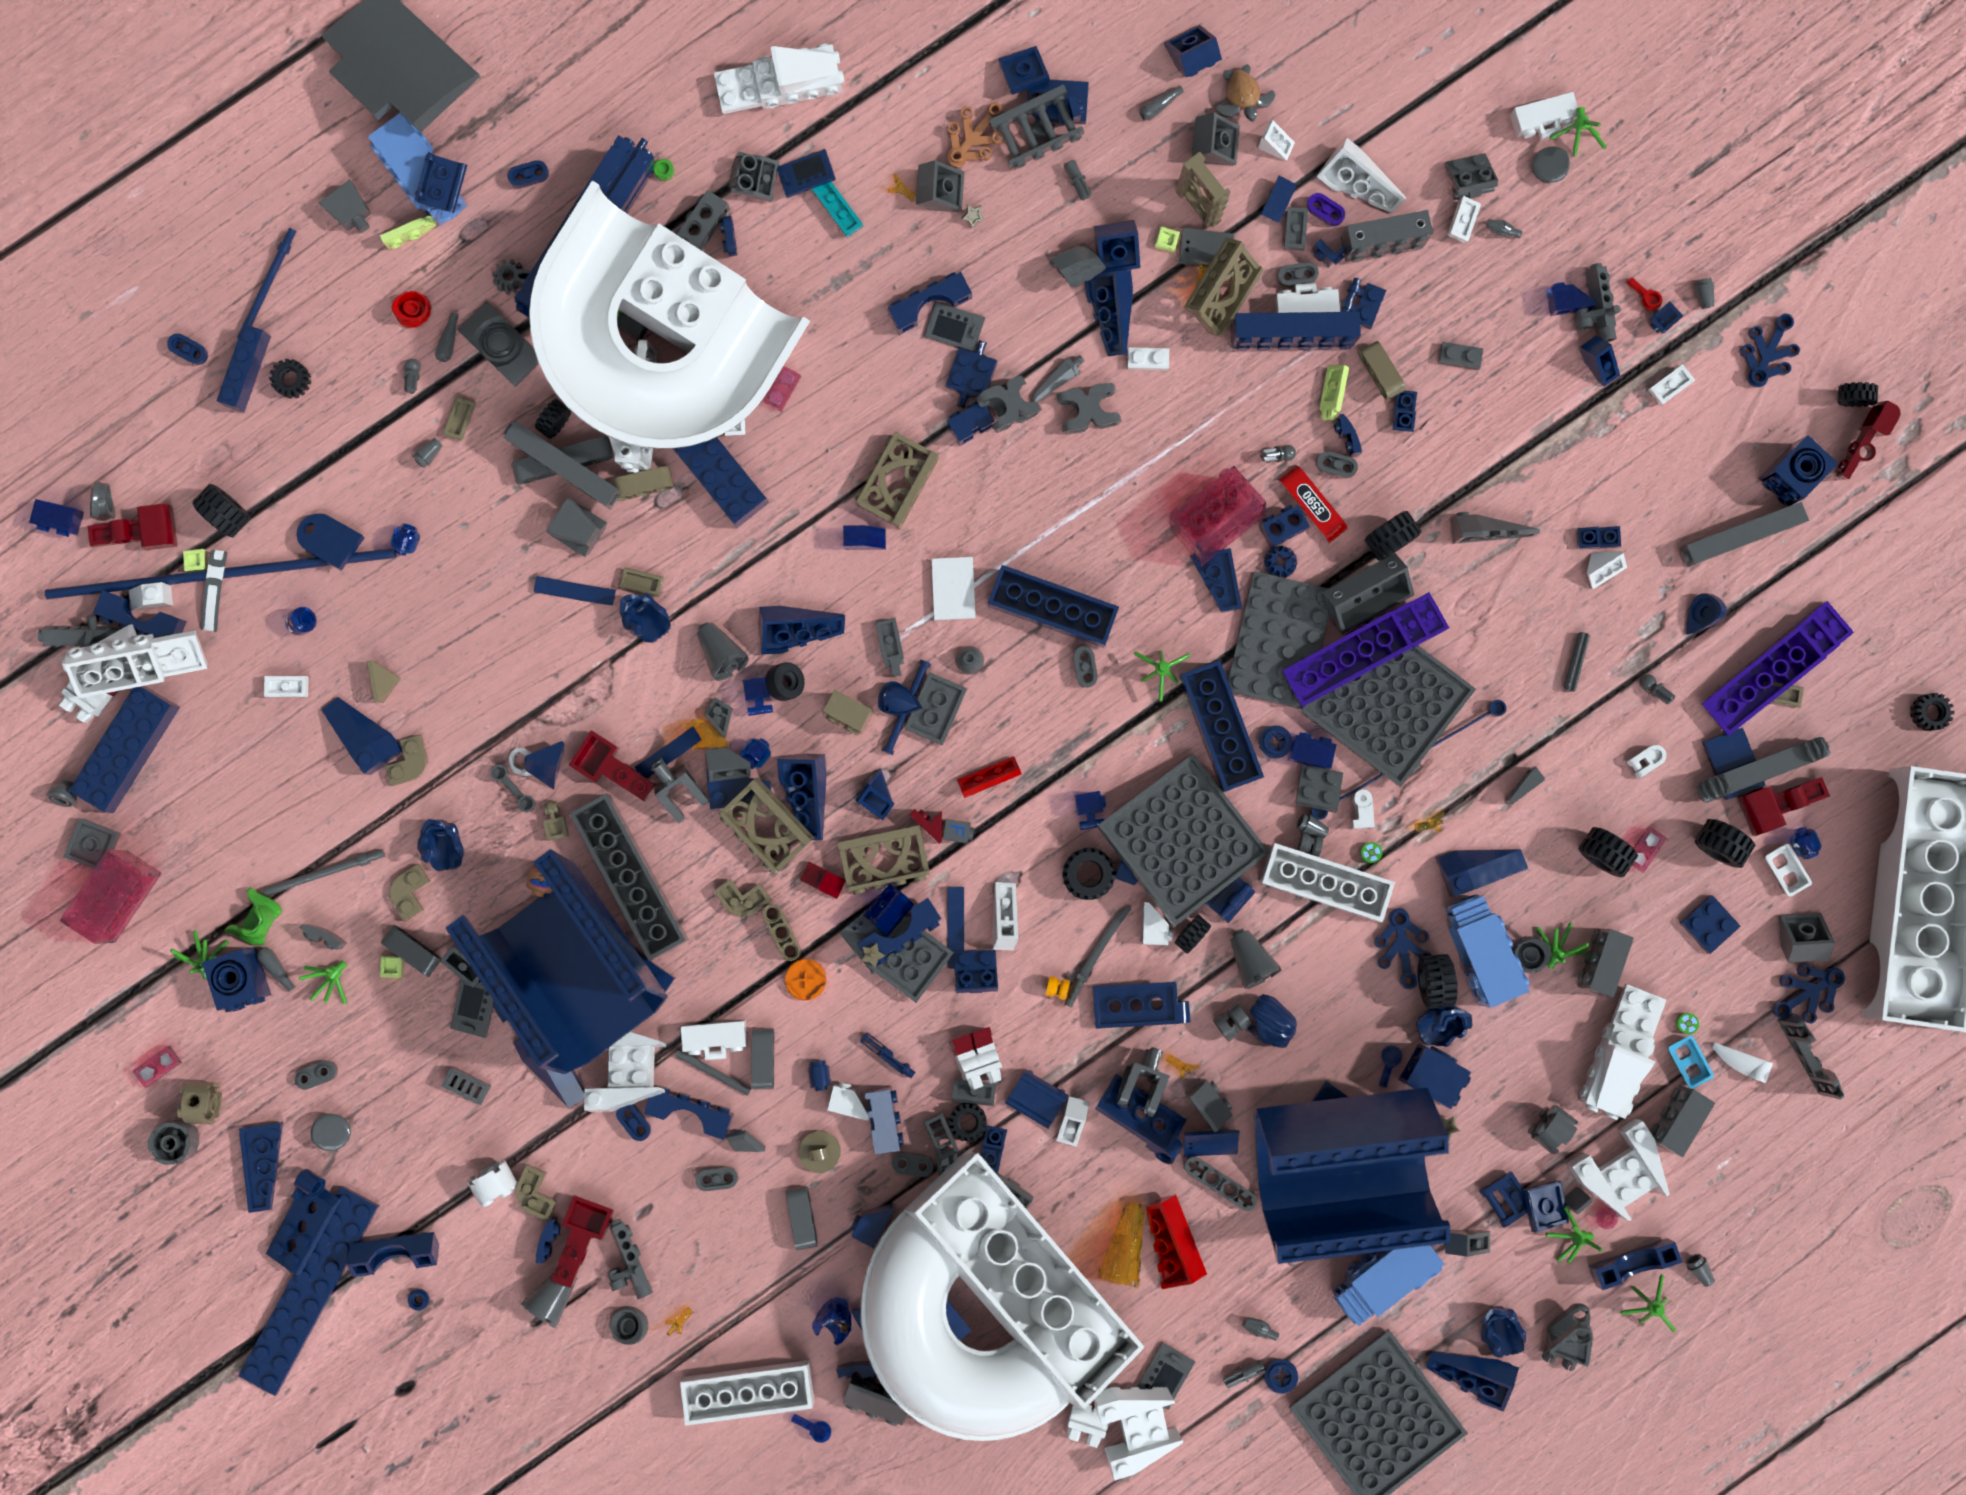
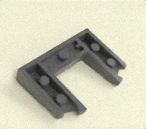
[1778,1013,1844,1099]

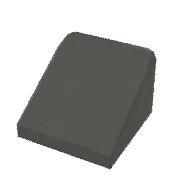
[1032,118,1055,146]
[1564,1187,1593,1214]

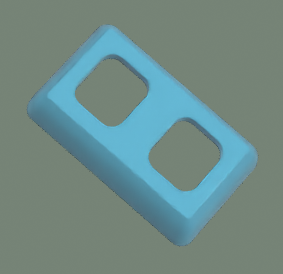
[1668,1036,1714,1089]

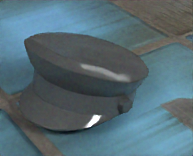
[1532,146,1570,184]
[90,481,116,519]
[1512,936,1551,973]
[311,1114,351,1151]
[610,1306,648,1345]

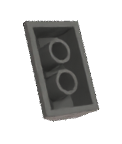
[842,1375,907,1426]

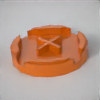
[785,959,827,1001]

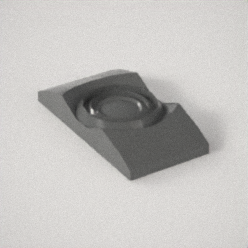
[457,301,539,387]

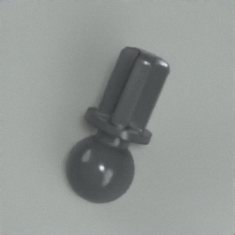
[403,359,421,394]
[1260,445,1296,462]
[1640,674,1675,705]

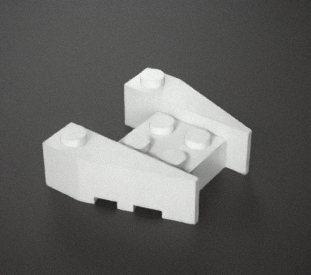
[584,1032,666,1112]
[1566,1119,1670,1221]
[1093,1387,1183,1480]

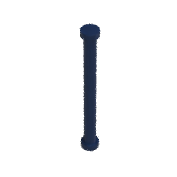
[881,659,931,755]

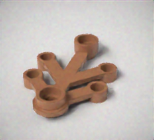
[947,103,1004,168]

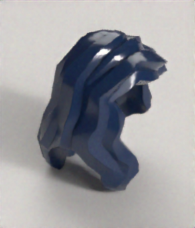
[620,593,671,643]
[417,819,464,871]
[1247,994,1297,1048]
[1416,1006,1473,1047]
[1481,1306,1526,1358]

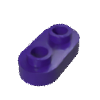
[1307,193,1345,226]

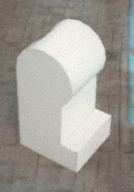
[1350,789,1375,829]

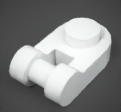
[1626,745,1666,779]

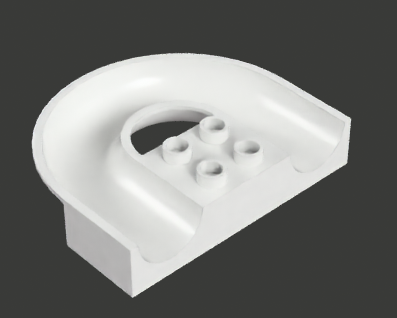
[530,180,810,449]
[1861,766,1966,1032]
[861,1152,1145,1441]

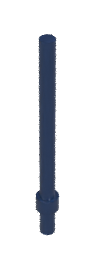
[237,228,297,338]

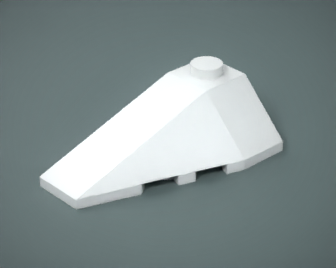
[1317,138,1406,213]

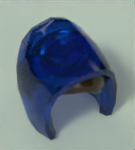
[812,1297,852,1346]

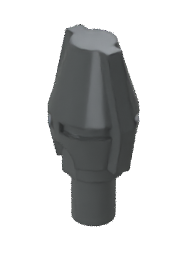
[1486,219,1523,238]
[1242,1317,1279,1341]

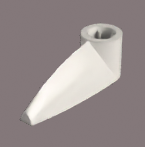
[1713,1042,1773,1083]

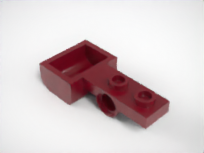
[1836,400,1901,480]
[87,504,178,551]
[569,730,656,802]
[1737,777,1830,836]
[551,1195,614,1288]

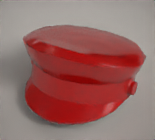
[391,291,432,328]

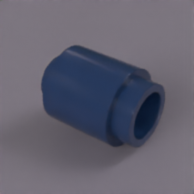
[808,1060,831,1091]

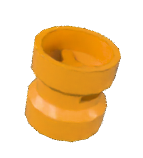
[1045,975,1070,1000]

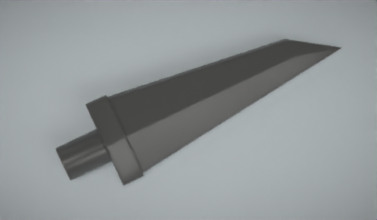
[1031,355,1085,402]

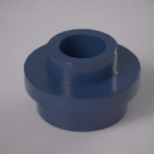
[408,1289,430,1311]

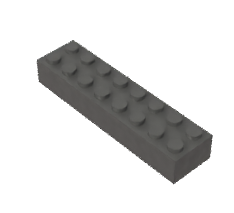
[569,794,689,961]

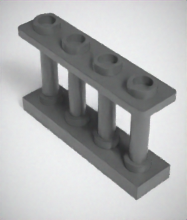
[989,84,1084,169]

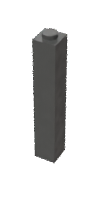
[503,421,621,510]
[1680,502,1809,567]

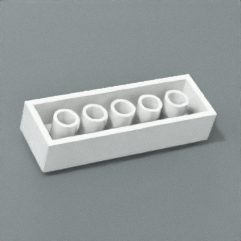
[1259,843,1395,922]
[680,1360,815,1426]

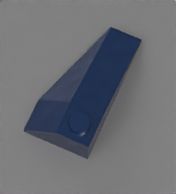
[1085,270,1133,356]
[759,606,845,655]
[777,754,827,841]
[1436,849,1528,897]

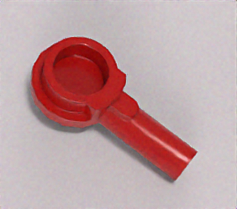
[1626,277,1663,311]

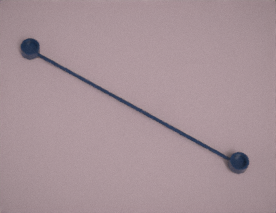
[1310,700,1507,820]

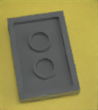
[905,672,967,746]

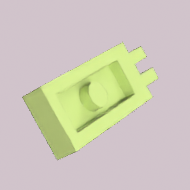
[380,216,437,249]
[1320,365,1349,420]

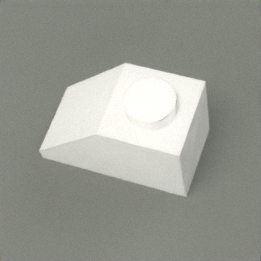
[129,582,173,611]
[1141,902,1172,945]
[827,1082,869,1121]
[1056,1096,1089,1147]

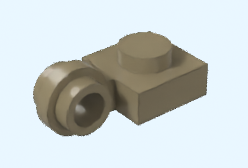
[543,800,569,841]

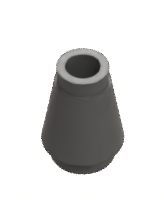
[1693,277,1715,309]
[412,438,443,468]
[1296,813,1329,838]
[1686,1254,1715,1287]

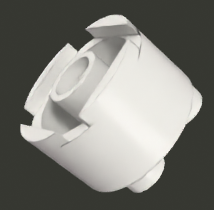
[467,1160,517,1208]

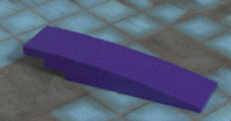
[1282,592,1450,707]
[1701,601,1854,736]

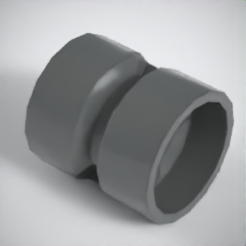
[1213,1003,1253,1042]

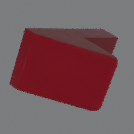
[909,809,942,844]
[800,862,846,899]

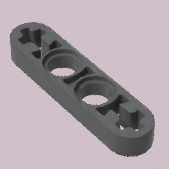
[1184,1156,1257,1211]

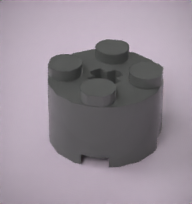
[1528,1105,1578,1154]
[148,1120,199,1165]

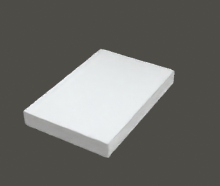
[932,557,975,621]

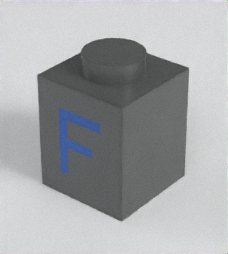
[943,819,974,844]

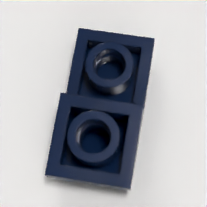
[1260,175,1297,223]
[1393,390,1417,432]
[1334,414,1362,457]
[1578,526,1621,549]
[980,1125,1007,1172]
[535,1217,561,1263]
[836,1361,877,1380]

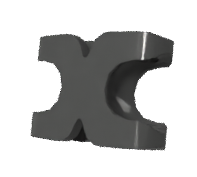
[976,376,1042,433]
[1056,383,1122,434]

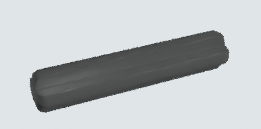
[1564,632,1590,692]

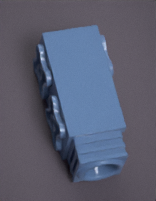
[368,113,467,226]
[1444,894,1530,1008]
[1331,1245,1445,1326]

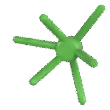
[1550,107,1606,157]
[1134,650,1190,702]
[1536,922,1589,969]
[170,930,229,979]
[298,960,347,1004]
[1545,1206,1603,1263]
[1620,1274,1676,1332]

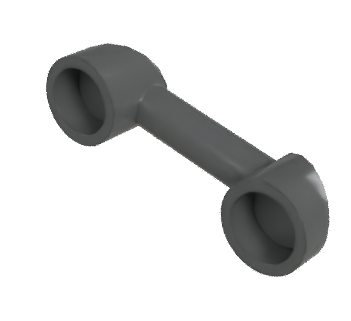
[490,765,536,813]

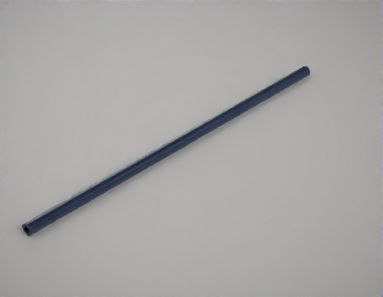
[45,548,396,600]

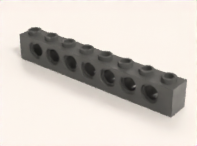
[617,190,730,341]

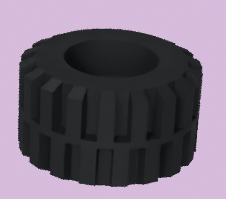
[192,484,251,538]
[1364,511,1422,561]
[1695,819,1756,868]
[1578,827,1638,878]
[1062,848,1115,900]
[1418,954,1458,1009]

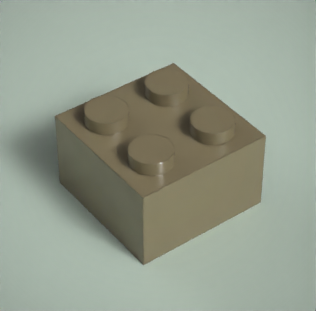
[823,690,874,735]

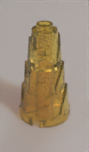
[1097,1202,1145,1288]

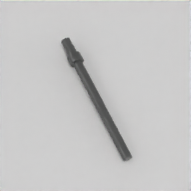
[263,849,385,896]

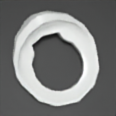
[509,748,531,776]

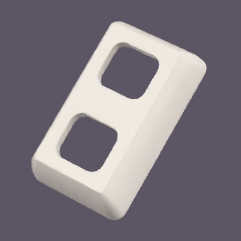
[1765,844,1812,897]

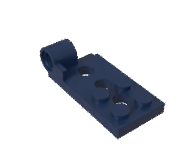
[1093,981,1191,1029]
[1095,1074,1187,1165]
[265,1169,341,1275]

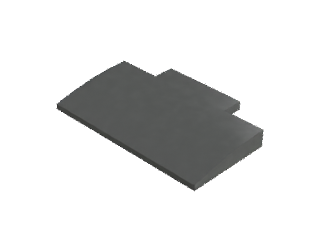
[321,0,480,133]

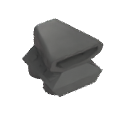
[547,498,607,557]

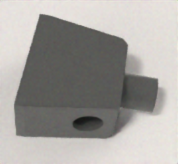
[319,179,371,233]

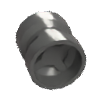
[1298,833,1323,857]

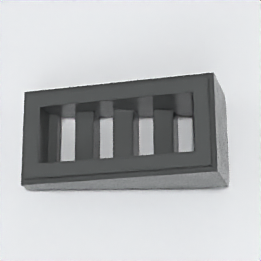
[1505,766,1545,805]
[441,1066,491,1105]
[923,1113,960,1161]

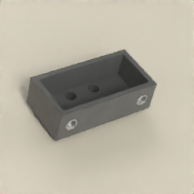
[1340,210,1433,263]
[1323,553,1414,634]

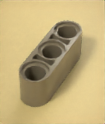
[1358,341,1406,400]
[611,466,674,501]
[763,904,801,961]

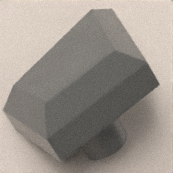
[704,697,733,738]
[726,1130,766,1152]

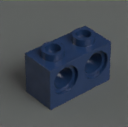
[1259,505,1310,549]

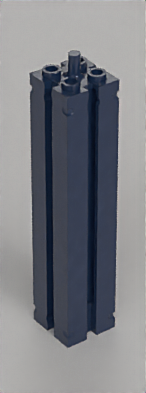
[514,135,654,318]

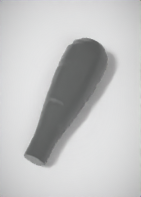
[1140,85,1184,121]
[435,313,459,362]
[256,947,295,992]

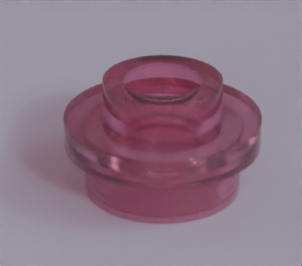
[1596,1208,1618,1229]

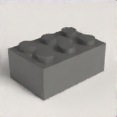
[1577,928,1634,998]
[1650,1086,1715,1157]

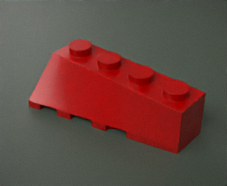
[1146,1194,1207,1289]

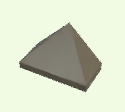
[367,660,401,703]

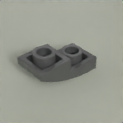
[299,924,347,950]

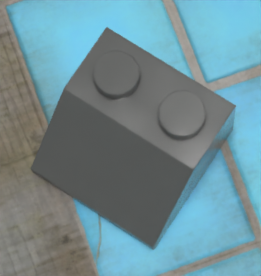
[1192,112,1240,166]
[916,160,964,212]
[1779,913,1835,963]
[1186,1079,1233,1132]

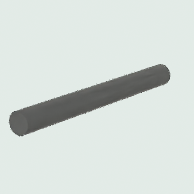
[675,1049,752,1096]

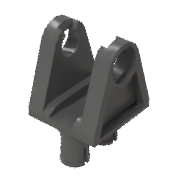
[651,758,709,823]
[1116,1047,1170,1117]
[1542,1303,1593,1371]

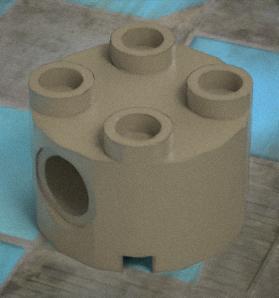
[177,1081,222,1125]

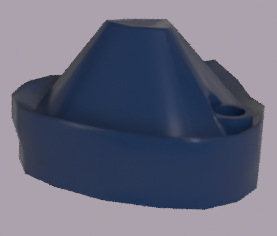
[1686,593,1727,635]
[878,681,923,716]

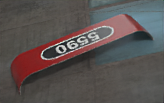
[1278,465,1348,544]

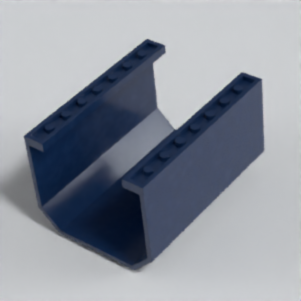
[445,849,668,1074]
[1254,1087,1450,1264]

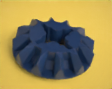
[1264,545,1298,578]
[1259,725,1292,758]
[1264,1358,1298,1394]

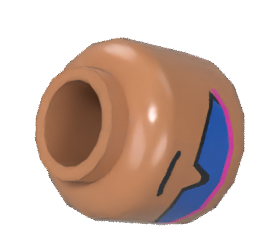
[526,867,553,897]

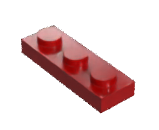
[957,756,1022,798]

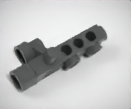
[1575,263,1621,342]
[38,615,122,648]
[607,1218,653,1299]

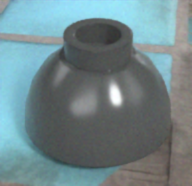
[955,646,984,675]
[46,780,77,807]

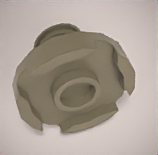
[799,1130,841,1173]

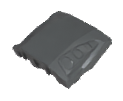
[729,152,780,202]
[1048,243,1106,287]

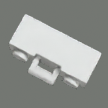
[1510,92,1578,139]
[1274,283,1340,313]
[681,1020,748,1060]

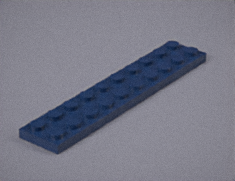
[238,1186,380,1396]

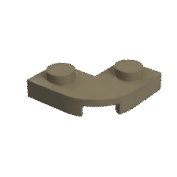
[385,735,428,786]
[390,864,431,921]
[714,879,772,917]
[515,1164,557,1221]

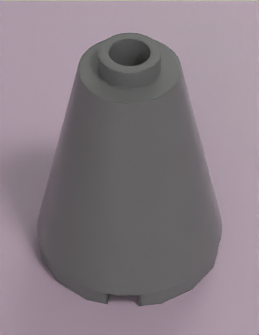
[697,622,749,681]
[1230,929,1282,989]
[521,1273,577,1328]

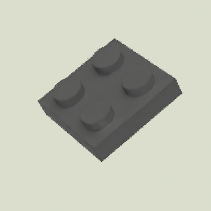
[1295,764,1343,813]
[64,818,121,872]

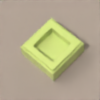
[1154,227,1180,253]
[183,549,207,572]
[380,956,404,978]

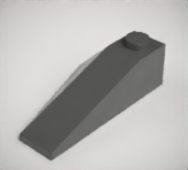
[1451,512,1540,544]

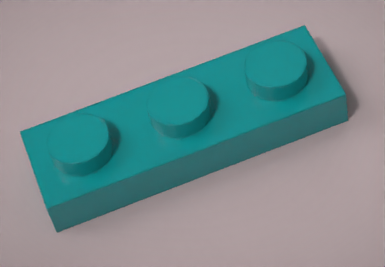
[811,182,863,238]

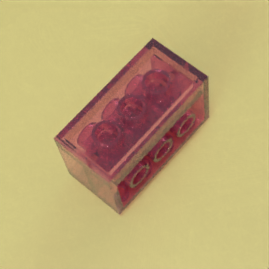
[1169,466,1266,566]
[60,850,162,944]

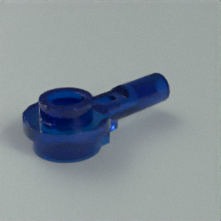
[1379,1045,1402,1087]
[791,1414,832,1443]

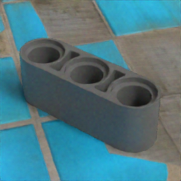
[381,925,441,977]
[751,1028,774,1090]
[786,1186,818,1251]

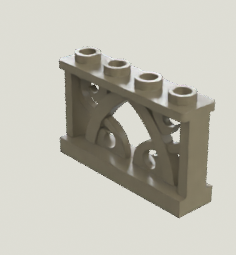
[1176,152,1230,229]
[1184,237,1263,337]
[855,431,939,529]
[718,777,815,874]
[838,825,930,895]

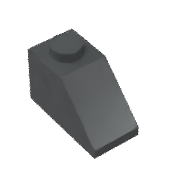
[705,748,751,782]
[440,943,480,988]
[1444,1230,1490,1257]

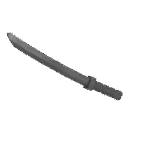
[1064,907,1131,1008]

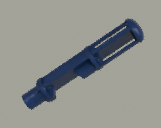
[860,1032,916,1079]

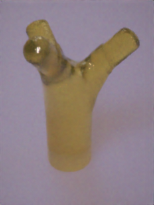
[888,174,916,201]
[1415,811,1445,832]
[1165,1054,1199,1078]
[665,1307,694,1336]

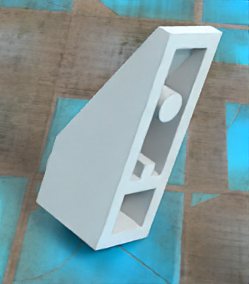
[992,882,1018,950]

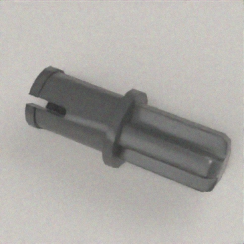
[1064,160,1091,200]
[1223,1359,1265,1388]

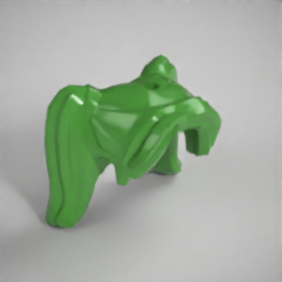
[225,887,282,946]

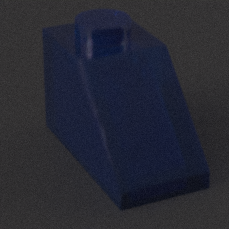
[1546,282,1596,316]
[843,525,886,550]

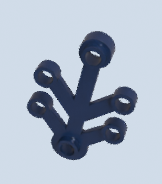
[1740,314,1800,388]
[1374,908,1431,989]
[1772,964,1845,1024]

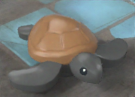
[1217,64,1275,122]

